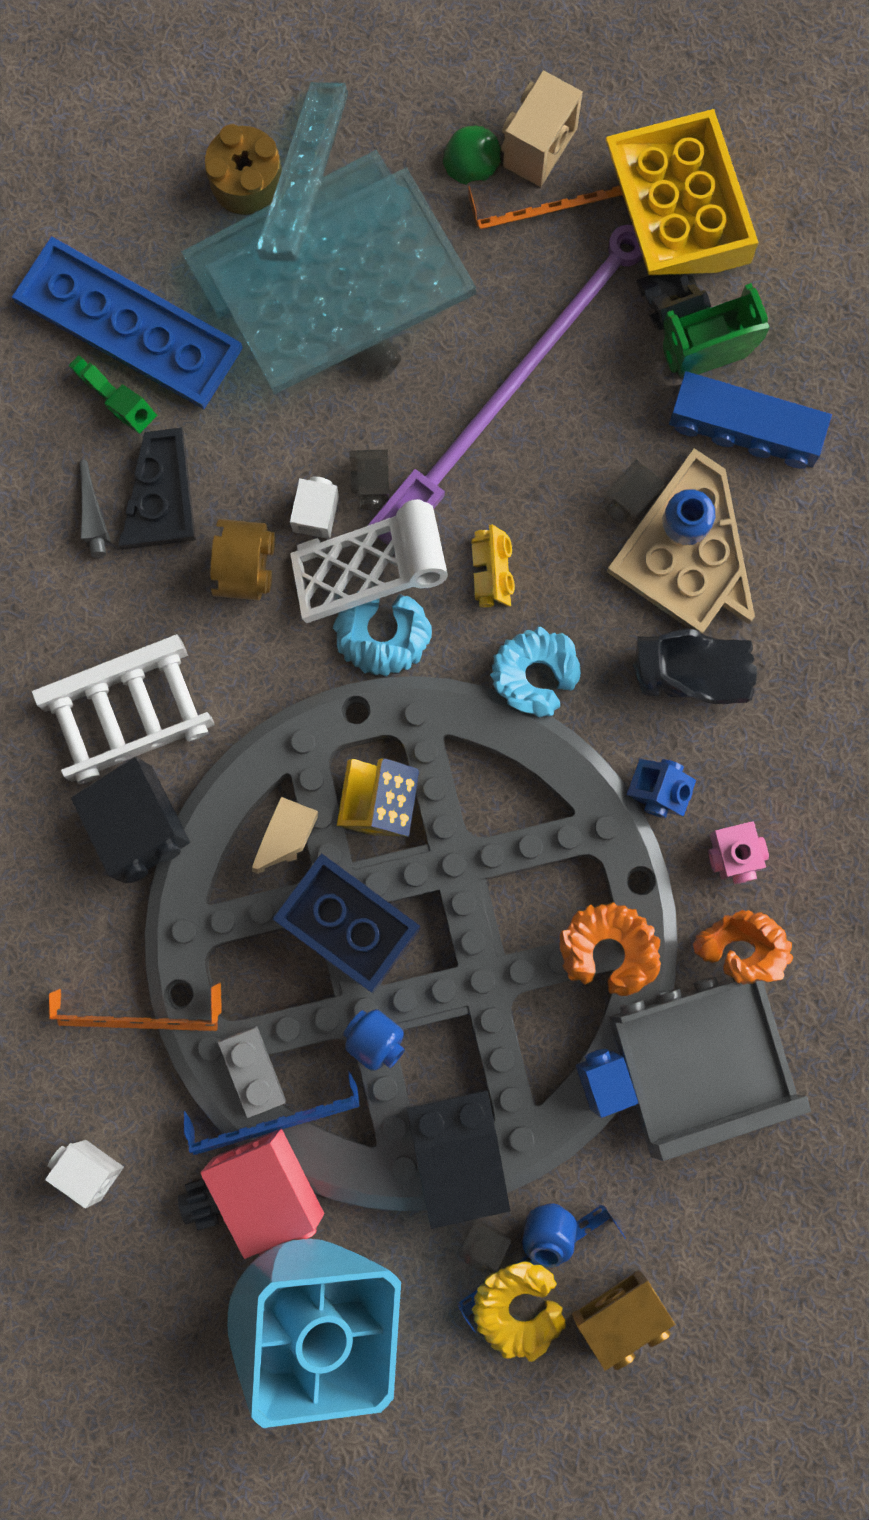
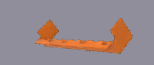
[468,186,623,229]
[49,983,222,1031]

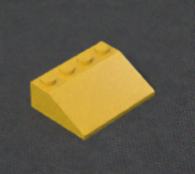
[606,109,759,275]

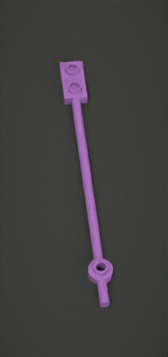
[368,225,643,545]

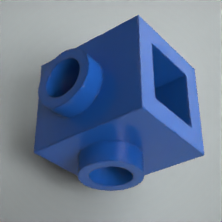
[627,759,696,819]

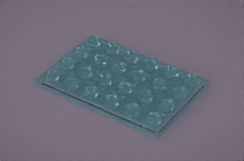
[206,167,476,394]

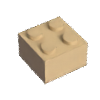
[501,70,583,187]

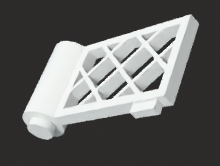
[290,500,448,623]

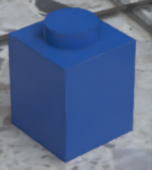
[576,1049,639,1118]

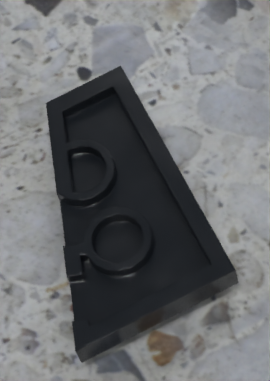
[118,427,196,550]

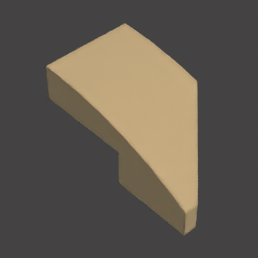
[252,797,318,874]

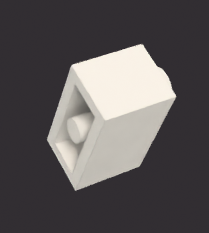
[45,1140,124,1208]

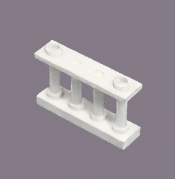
[32,634,215,784]

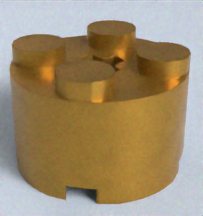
[205,124,283,215]
[210,519,275,600]

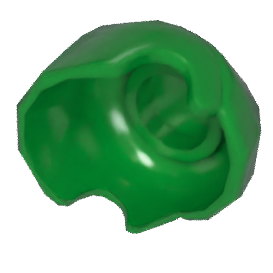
[443,125,502,185]

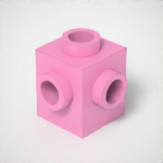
[708,821,769,884]

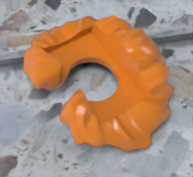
[560,902,661,996]
[693,910,793,985]

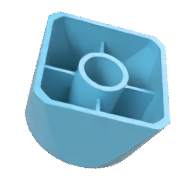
[227,1239,401,1428]

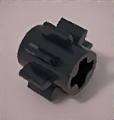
[178,1178,221,1231]

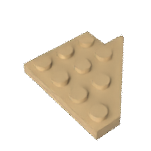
[607,448,755,634]

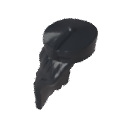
[633,628,757,704]

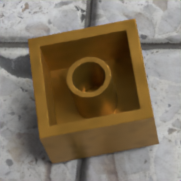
[572,1270,676,1371]

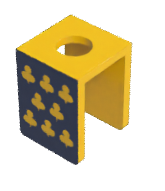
[337,759,419,837]

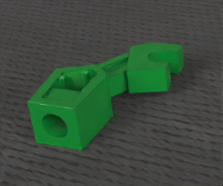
[69,355,157,434]

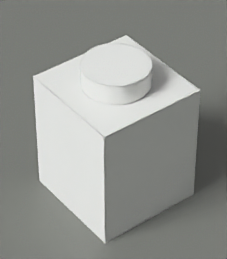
[290,477,339,539]

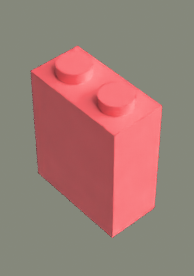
[200,1128,325,1259]

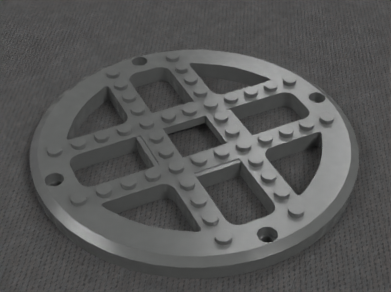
[145,676,678,1211]

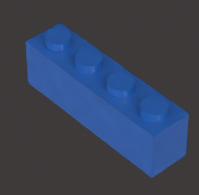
[668,371,832,469]

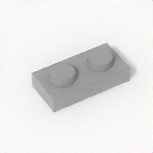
[218,1026,286,1118]

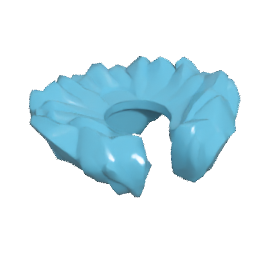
[333,591,432,677]
[490,627,581,717]

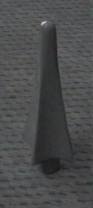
[79,460,111,558]

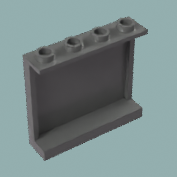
[609,977,811,1161]

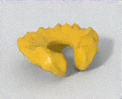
[472,1262,566,1362]

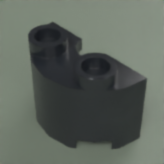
[637,274,711,331]

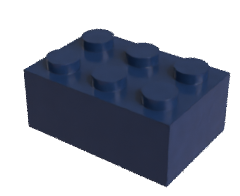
[273,853,421,993]

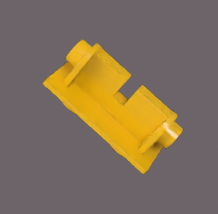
[471,524,515,608]

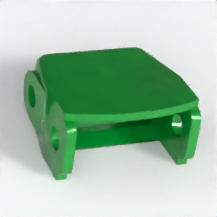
[663,283,770,378]

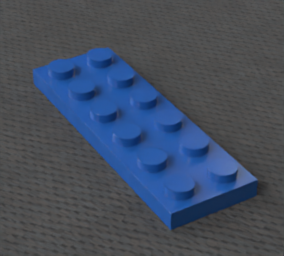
[12,236,243,410]

